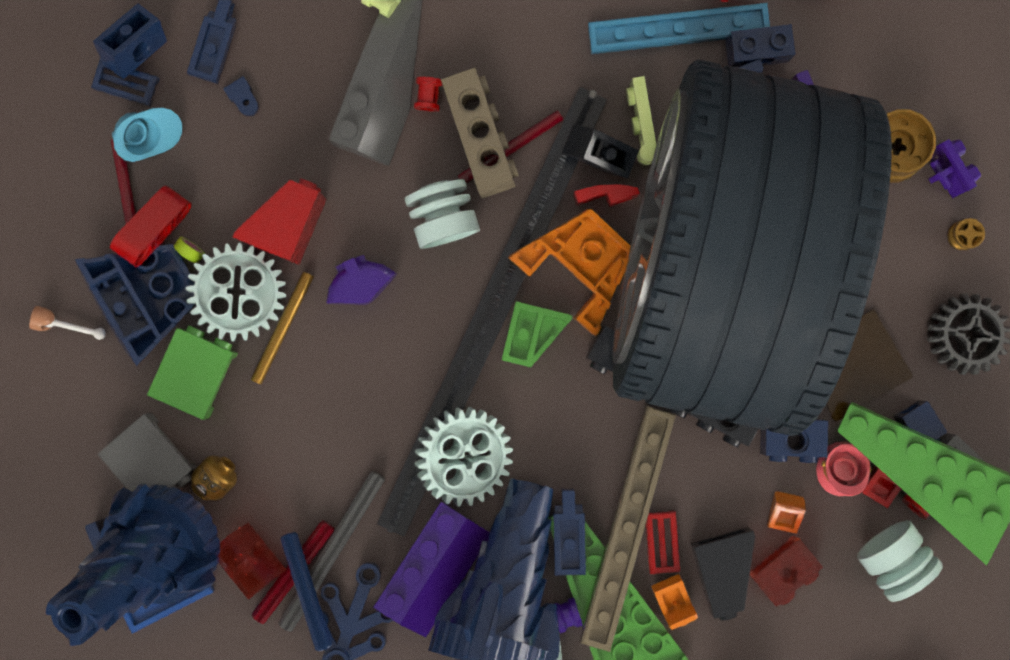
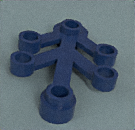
[321,562,393,660]

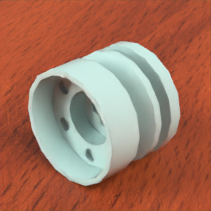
[404,179,480,249]
[857,520,943,602]

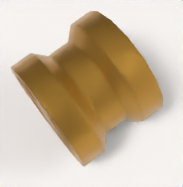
[947,218,985,250]

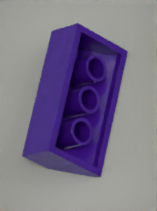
[373,501,490,637]

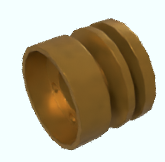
[887,109,936,183]

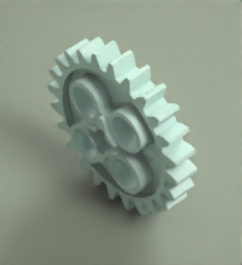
[186,243,286,342]
[415,407,513,507]

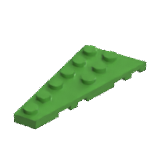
[838,402,1010,566]
[548,515,689,660]

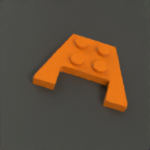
[508,209,631,336]

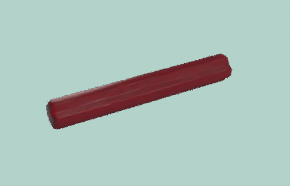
[252,520,335,624]

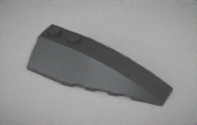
[329,0,423,166]

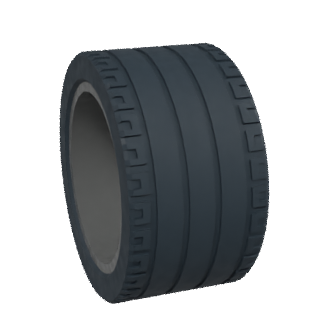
[613,59,892,436]

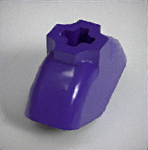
[326,255,397,305]

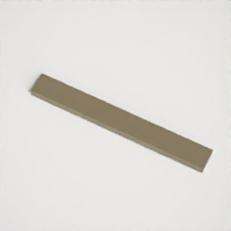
[579,406,676,652]

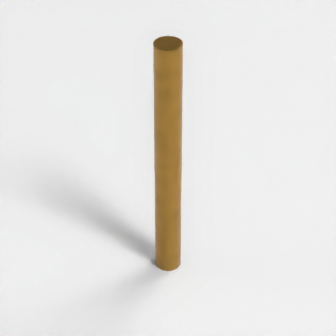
[250,271,314,385]

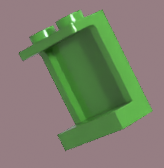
[147,325,238,420]

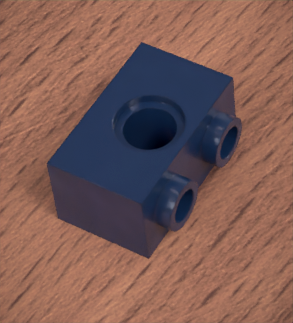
[93,3,167,79]
[725,24,796,68]
[760,419,828,463]

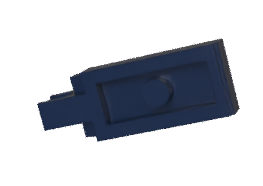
[187,0,236,84]
[553,488,586,576]

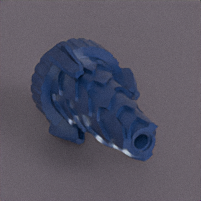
[428,478,560,660]
[46,484,220,646]

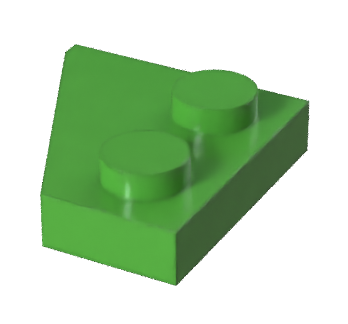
[502,301,573,367]

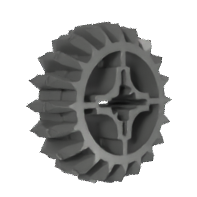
[927,293,1010,375]

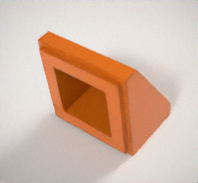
[767,491,806,534]

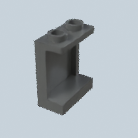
[98,413,197,491]

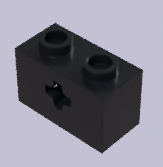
[562,124,639,179]

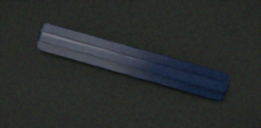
[280,532,332,651]

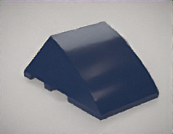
[75,244,196,366]

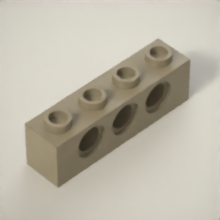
[441,68,519,199]

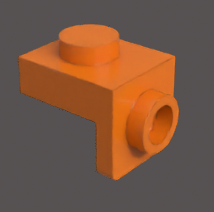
[651,574,698,630]

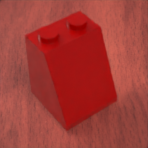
[233,178,327,265]

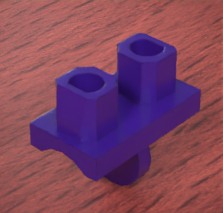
[928,139,981,199]

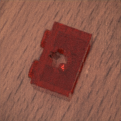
[218,523,286,600]
[749,535,823,607]

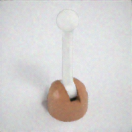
[29,306,106,340]

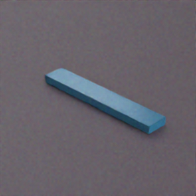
[588,3,770,54]

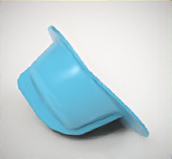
[111,107,182,162]

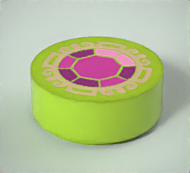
[173,236,205,263]

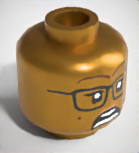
[191,455,237,501]

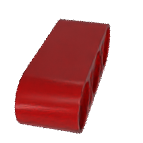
[110,185,192,267]

